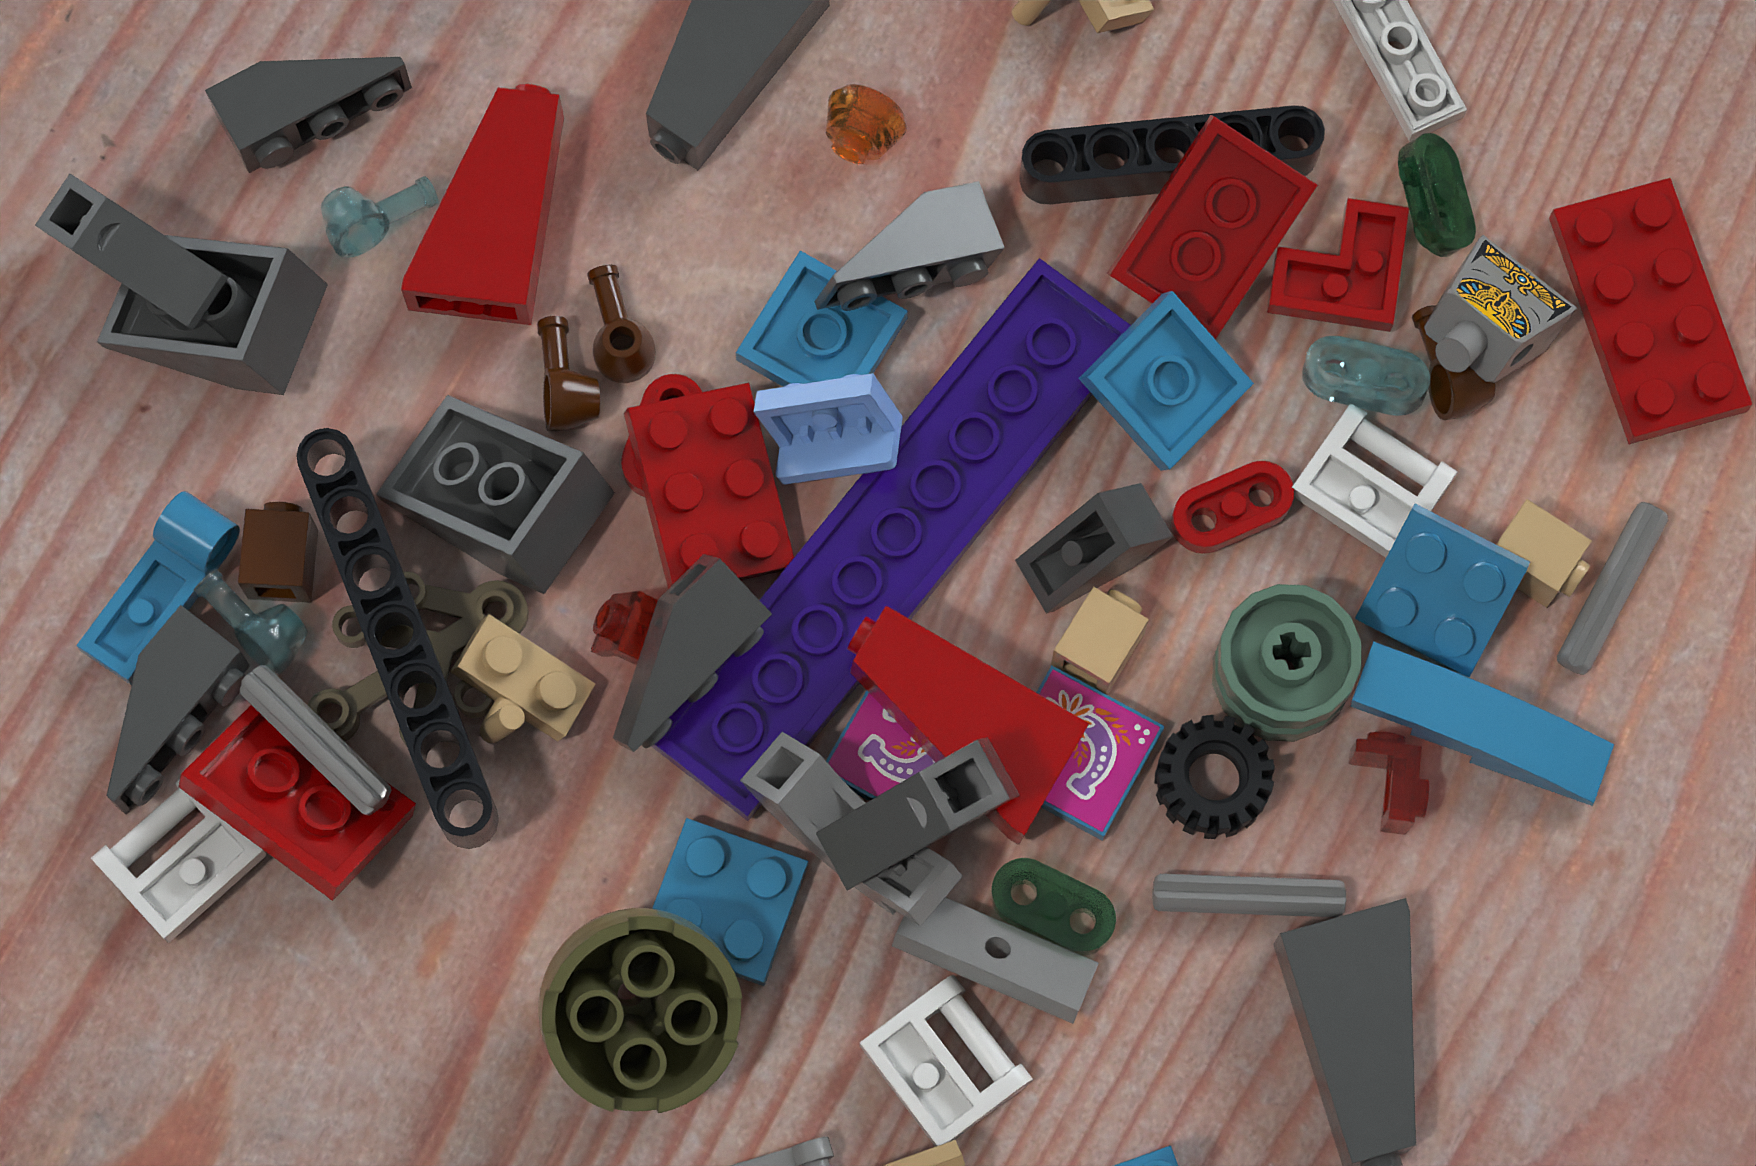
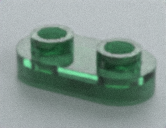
[1398,133,1476,257]
[991,858,1116,955]

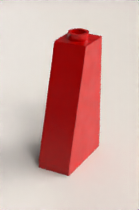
[401,84,564,325]
[847,606,1089,845]

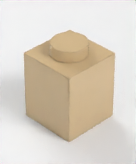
[1496,499,1592,608]
[1051,586,1149,695]

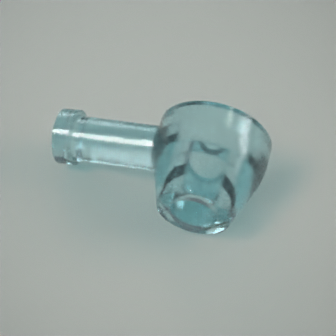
[321,176,439,258]
[193,569,308,676]

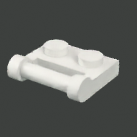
[1292,403,1458,558]
[91,779,267,943]
[860,975,1033,1147]

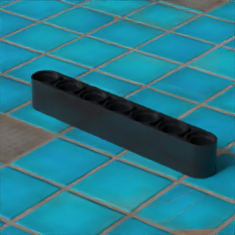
[296,428,499,849]

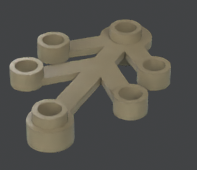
[308,572,528,750]

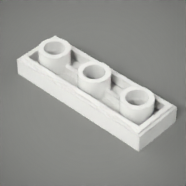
[1333,0,1467,142]

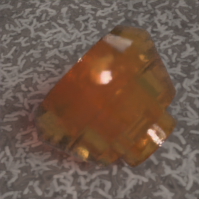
[826,84,907,164]

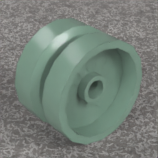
[1212,584,1361,742]

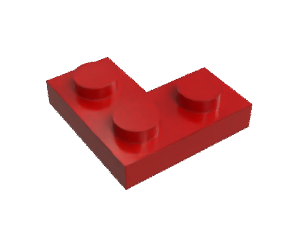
[1267,198,1409,332]

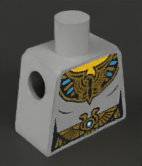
[1424,235,1577,383]

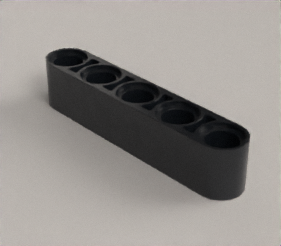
[1019,105,1325,205]

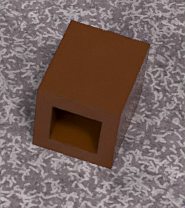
[238,502,318,603]

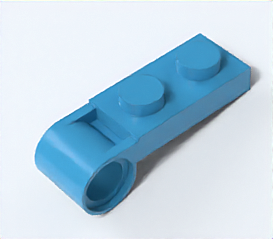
[76,491,240,685]

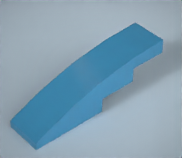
[1351,641,1614,806]

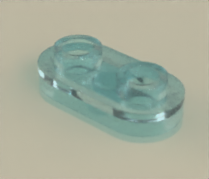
[1302,336,1430,416]

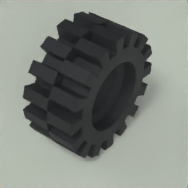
[1154,715,1275,839]

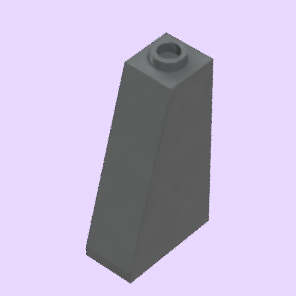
[646,0,830,171]
[1273,898,1416,1166]

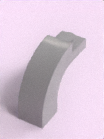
[740,732,963,926]

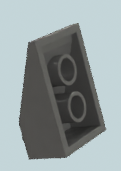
[97,235,328,395]
[376,395,615,594]

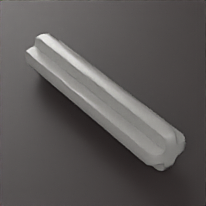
[1557,502,1668,675]
[239,665,391,816]
[1152,874,1346,917]

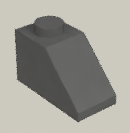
[1015,483,1173,614]

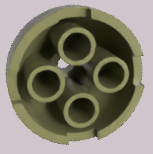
[538,908,742,1113]

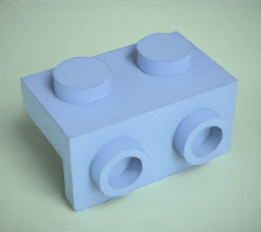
[754,373,903,485]

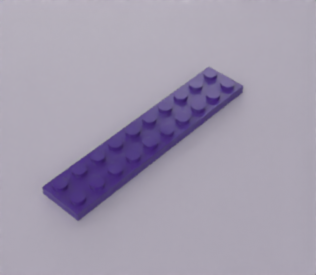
[651,258,1131,821]

